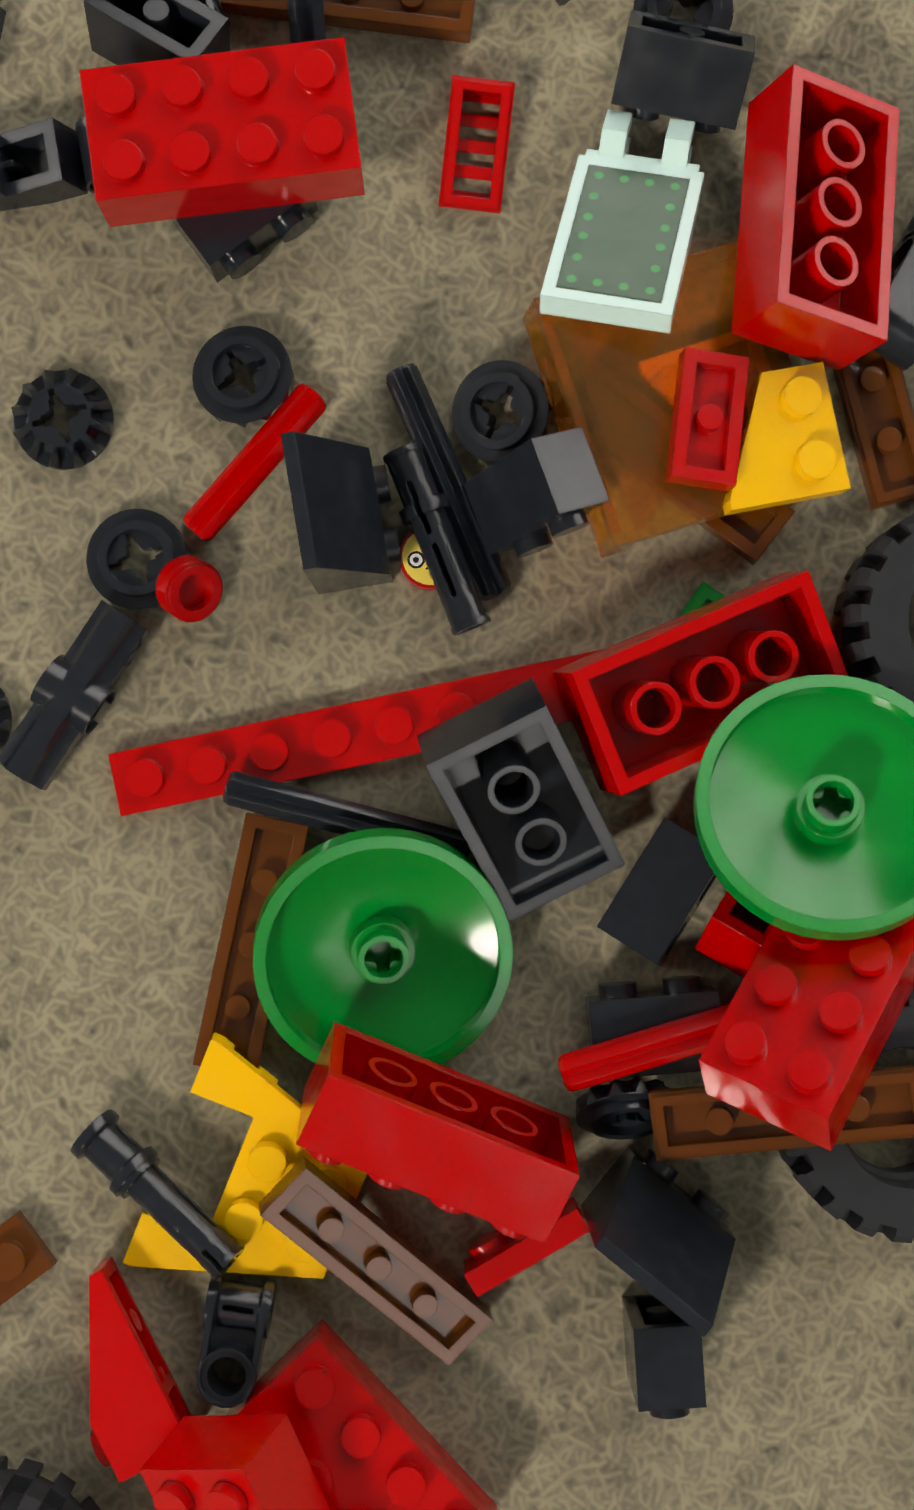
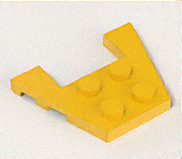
[122,1032,367,1279]

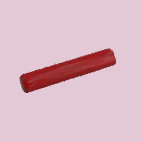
[183,383,326,542]
[558,1004,729,1092]

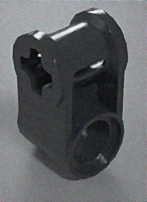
[197,1274,277,1408]

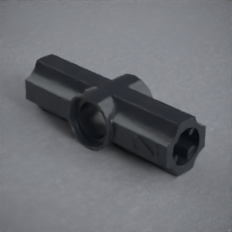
[0,600,151,790]

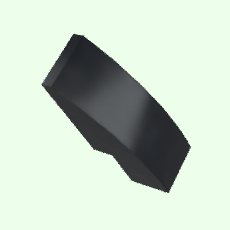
[0,117,88,211]

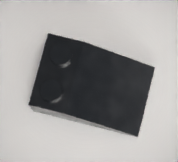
[281,431,402,595]
[417,678,626,921]
[581,1146,736,1337]

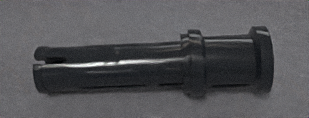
[70,1109,244,1280]

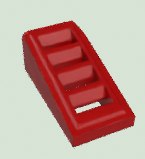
[438,75,515,214]

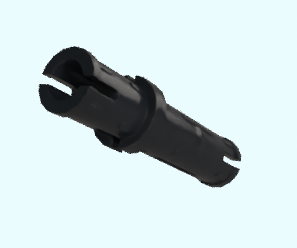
[383,442,491,636]

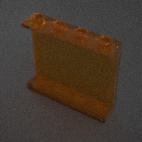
[523,241,793,558]

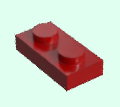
[665,347,750,492]
[464,1197,589,1297]

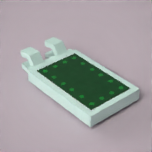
[540,109,705,334]

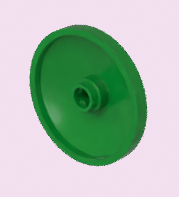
[693,674,914,941]
[253,828,513,1065]

